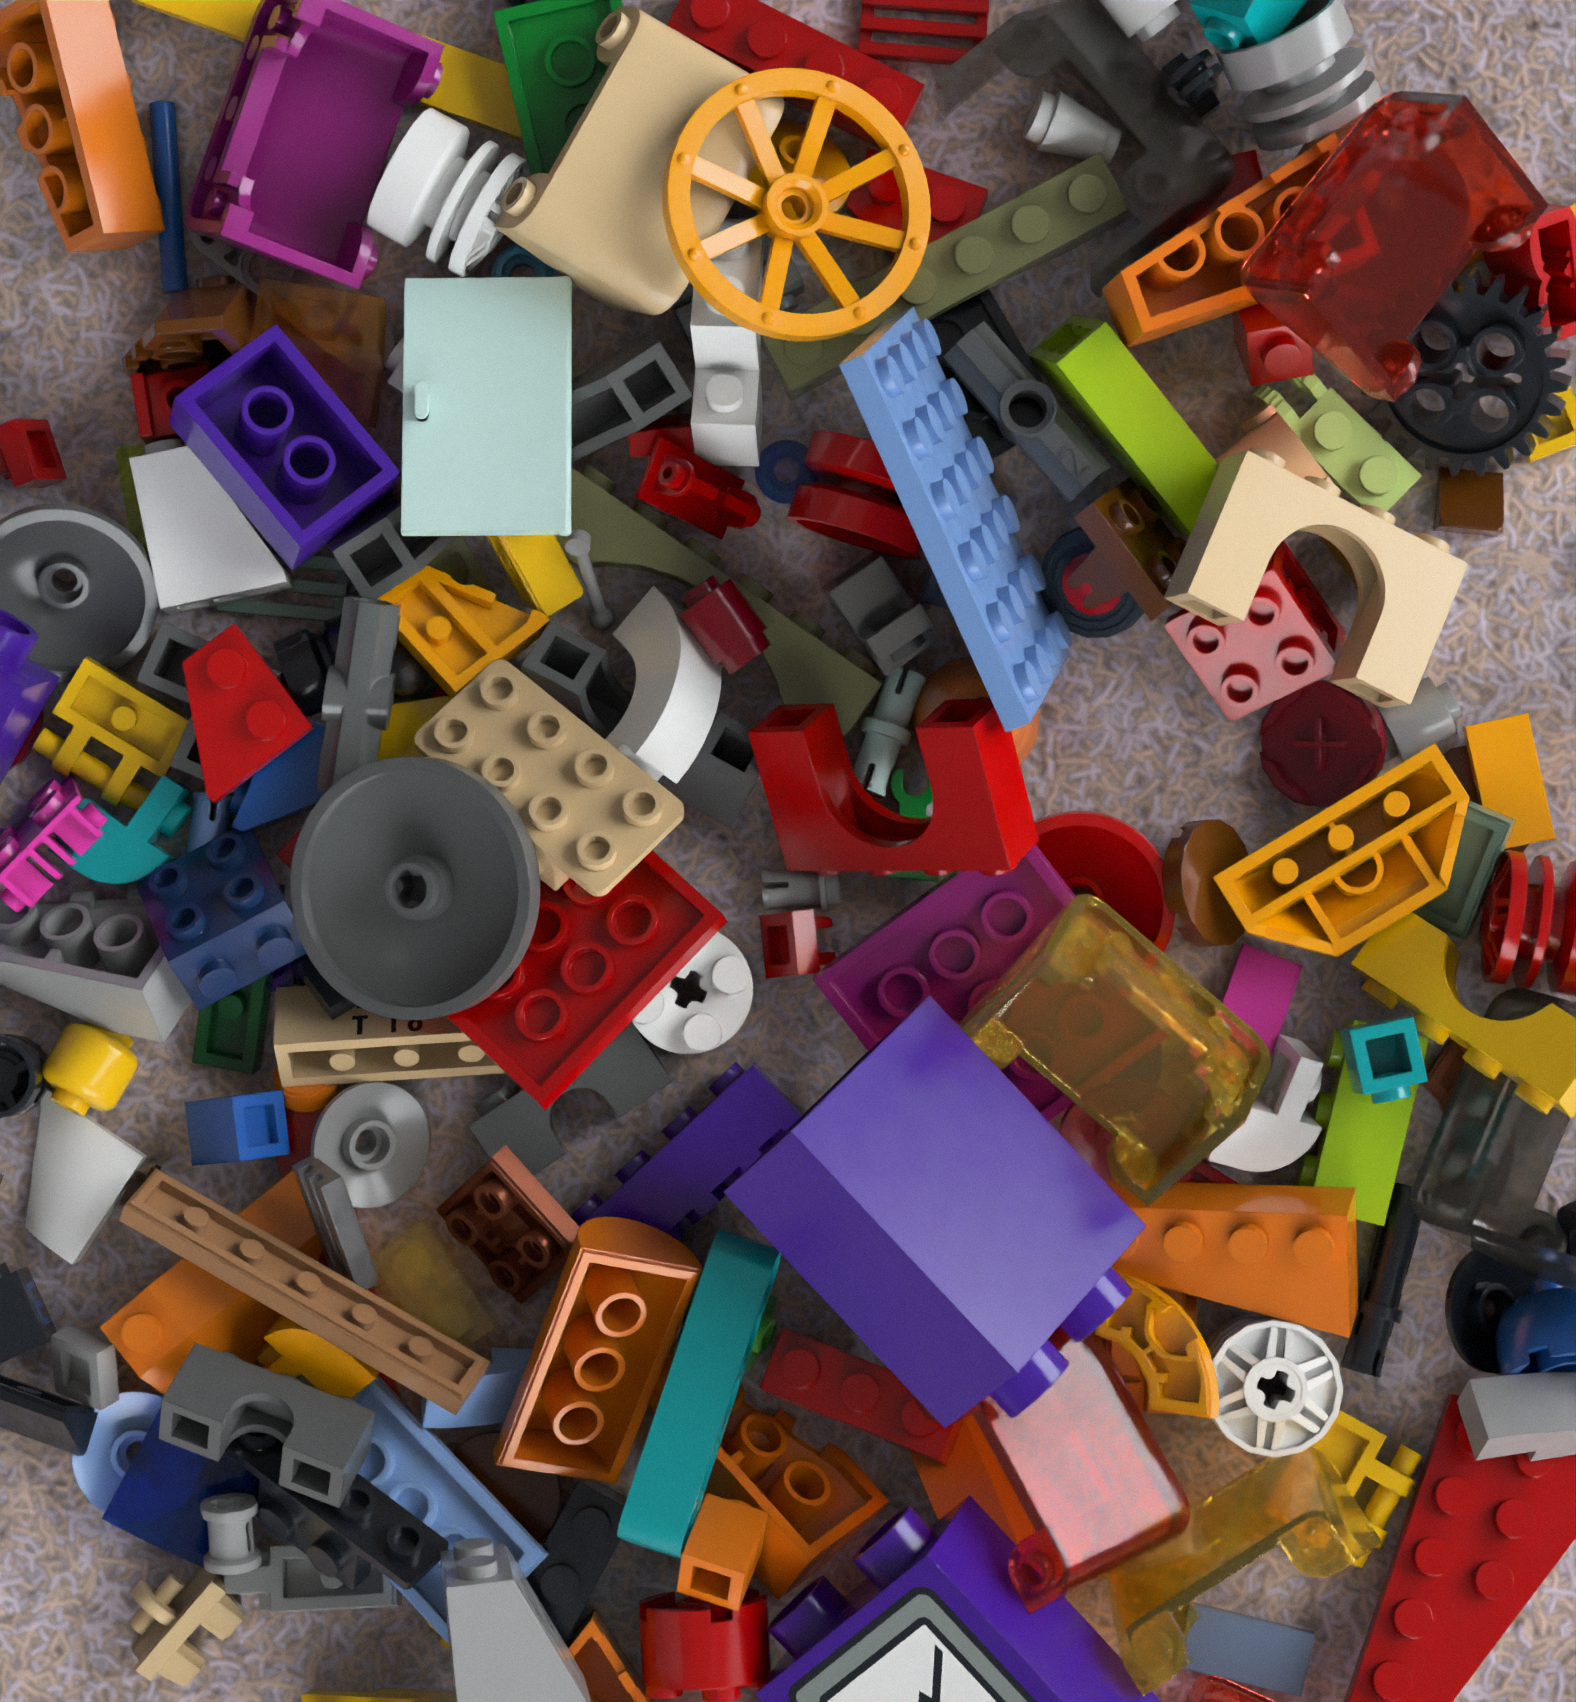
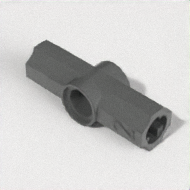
[942,321,1111,504]
[316,596,401,792]

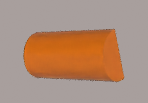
[494,1217,703,1484]

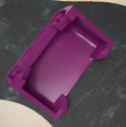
[185,0,444,289]

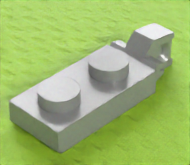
[224,1545,402,1612]

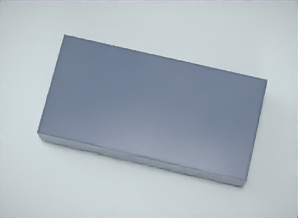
[1174,1601,1316,1697]

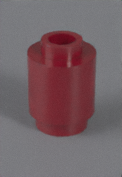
[679,575,772,675]

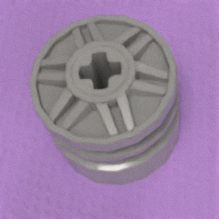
[1214,0,1382,152]

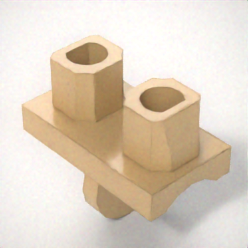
[128,1564,245,1687]

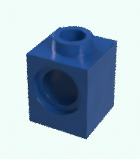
[184,1090,290,1166]

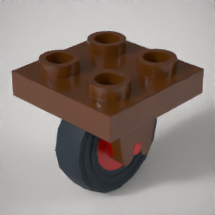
[1041,477,1187,638]

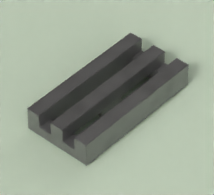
[292,1155,379,1290]

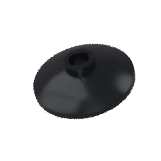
[1445,1244,1538,1374]

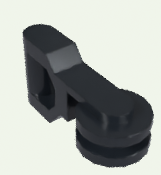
[1161,49,1223,123]

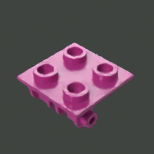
[0,774,109,913]

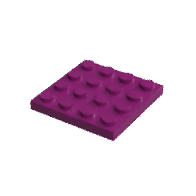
[813,844,1175,1121]

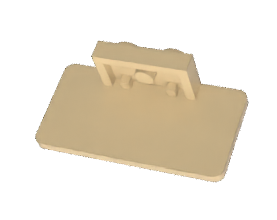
[414,659,684,897]

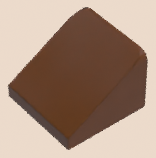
[1433,467,1504,537]

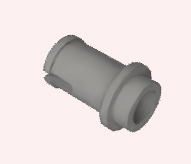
[762,869,842,911]

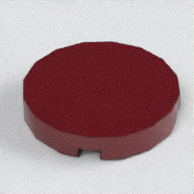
[1259,680,1387,808]

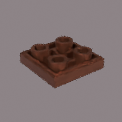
[436,1145,579,1304]

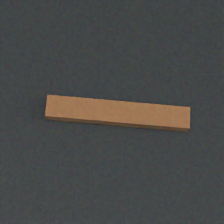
[119,1168,490,1415]

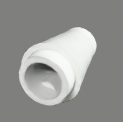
[1023,90,1122,165]

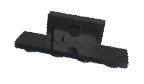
[224,1432,449,1590]

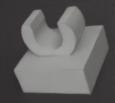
[50,1325,127,1410]

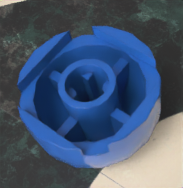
[1495,1277,1576,1376]

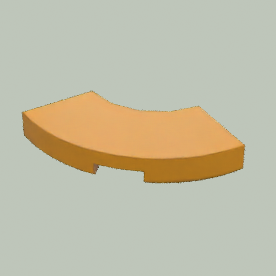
[1095,1272,1219,1419]

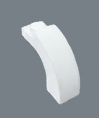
[605,585,721,784]

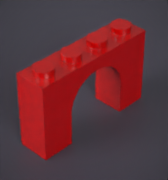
[748,698,1039,877]

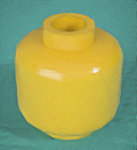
[42,1022,139,1117]

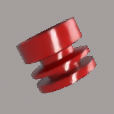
[1479,850,1576,997]

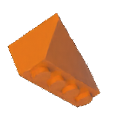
[0,0,165,253]

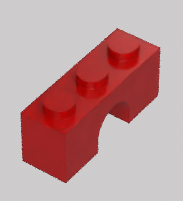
[759,1327,967,1466]

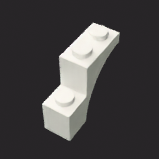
[690,218,765,467]

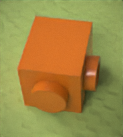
[676,1493,769,1612]

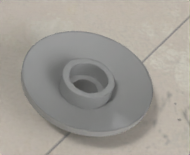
[311,1081,430,1209]

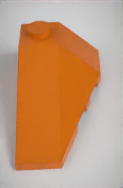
[649,1344,890,1600]

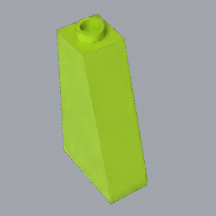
[1027,314,1219,537]

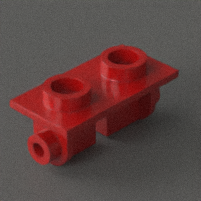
[635,437,761,540]

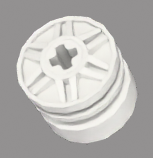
[367,108,528,278]
[1206,1312,1343,1458]

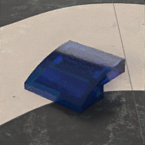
[102,1408,259,1568]

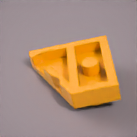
[377,565,550,699]

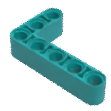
[617,1229,782,1560]

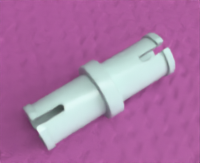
[853,667,926,799]

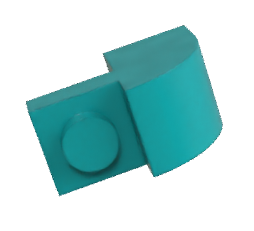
[47,774,193,885]

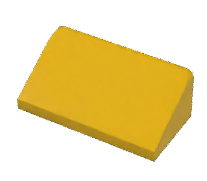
[486,535,583,617]

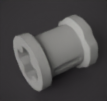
[200,1493,262,1575]

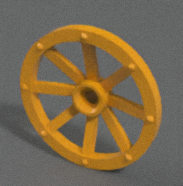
[662,68,931,341]

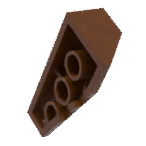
[122,275,256,378]

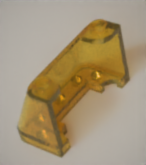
[959,894,1271,1206]
[1106,1446,1382,1696]

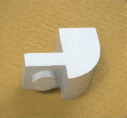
[1187,1034,1324,1172]

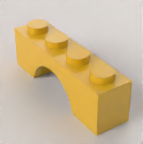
[1351,912,1576,1119]

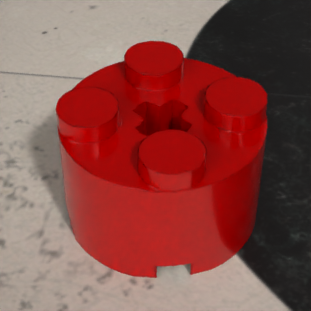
[639,1588,772,1702]

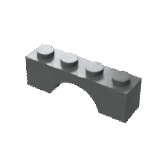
[520,620,760,828]

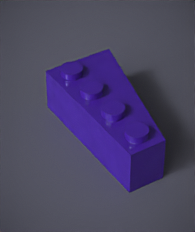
[570,1062,803,1240]

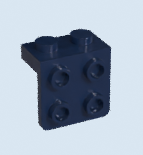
[137,828,307,1010]

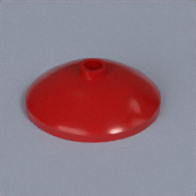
[1034,811,1175,980]

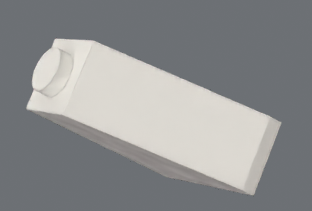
[129,439,294,615]

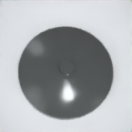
[290,756,540,1020]

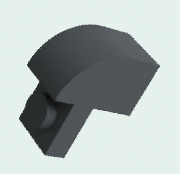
[821,552,938,676]

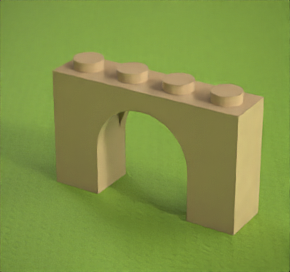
[1164,447,1468,708]

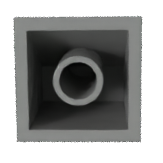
[440,1538,591,1702]

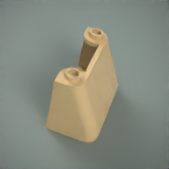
[493,6,785,315]

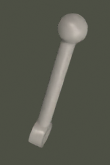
[565,529,615,630]

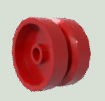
[787,430,923,560]

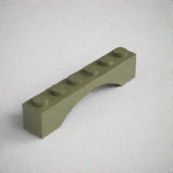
[761,152,1130,401]
[555,464,882,740]

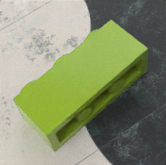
[1295,1019,1429,1226]

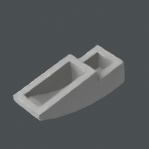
[1457,1372,1576,1462]

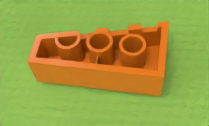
[1101,132,1379,348]
[1104,1180,1358,1338]

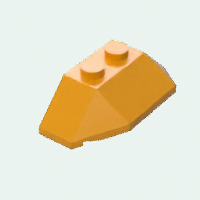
[1213,743,1470,958]

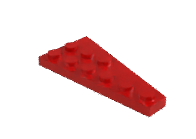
[1344,1394,1576,1702]

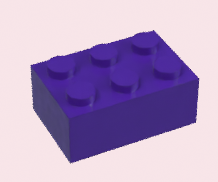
[168,324,401,570]

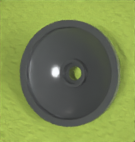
[0,503,159,683]

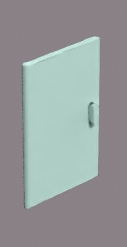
[401,275,572,536]

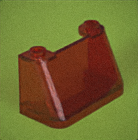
[1239,91,1549,402]
[910,1327,1190,1614]

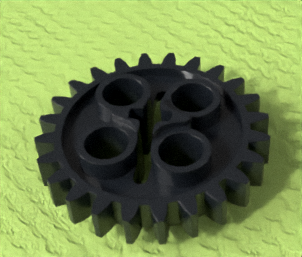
[1359,267,1572,477]

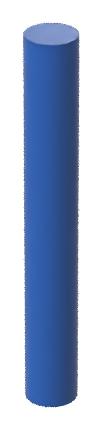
[149,101,188,294]

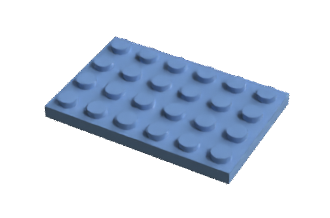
[839,306,1072,732]

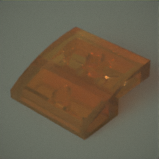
[250,278,386,429]

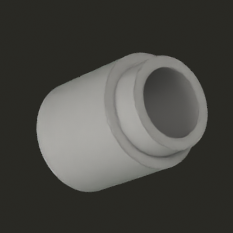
[1374,677,1463,762]

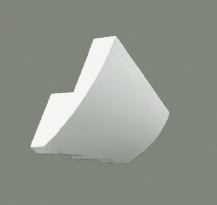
[25,1088,147,1264]

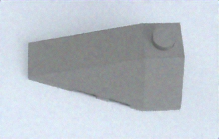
[0,888,192,1043]

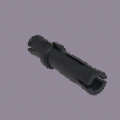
[1340,1182,1430,1378]

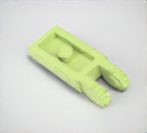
[1253,374,1422,511]

